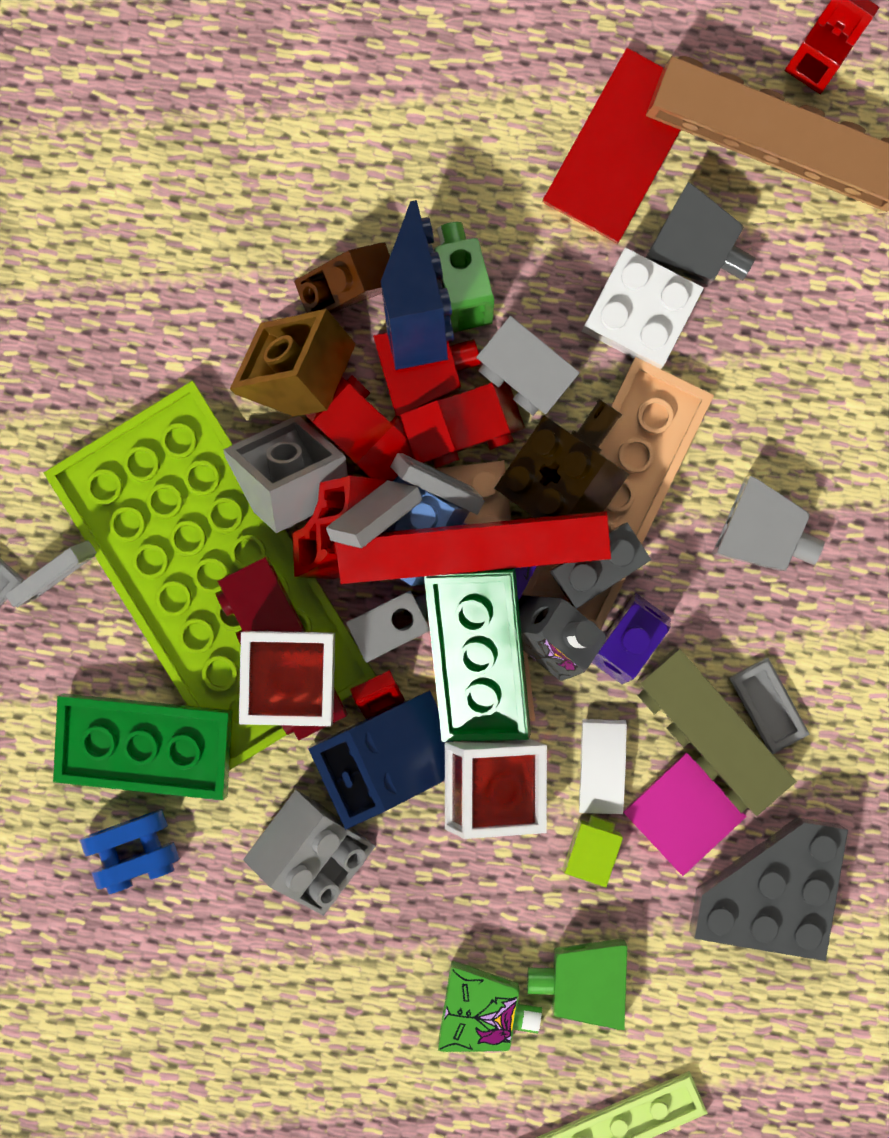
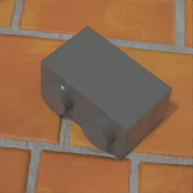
[549,522,651,609]

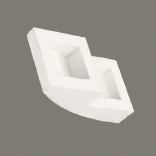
[579,719,627,814]

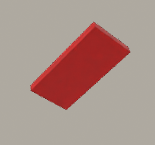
[542,48,681,244]

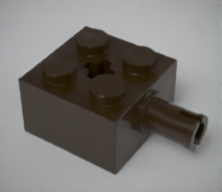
[494,399,629,518]

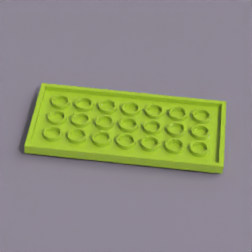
[43,380,376,771]

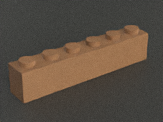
[646,56,889,212]

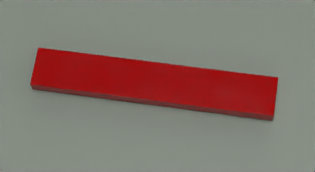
[336,511,611,584]

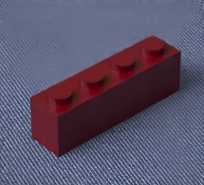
[215,557,348,741]

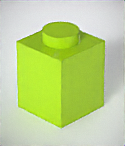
[562,815,623,888]

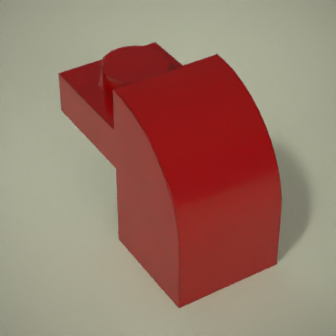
[784,0,880,95]

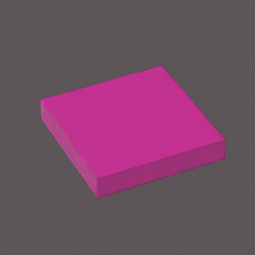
[623,752,747,876]

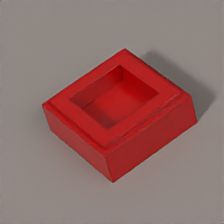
[350,670,405,719]

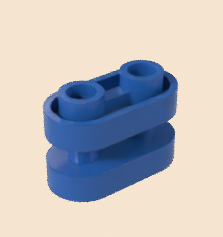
[79,809,180,894]

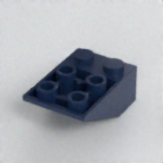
[381,200,454,370]
[308,690,454,830]

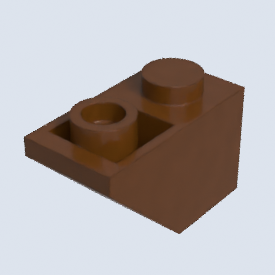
[294,242,390,313]

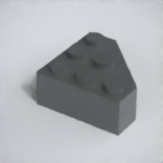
[689,817,848,961]

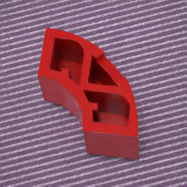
[305,375,415,481]
[399,381,525,469]
[292,476,389,579]

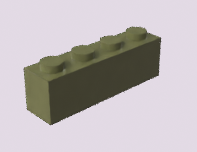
[637,647,797,816]

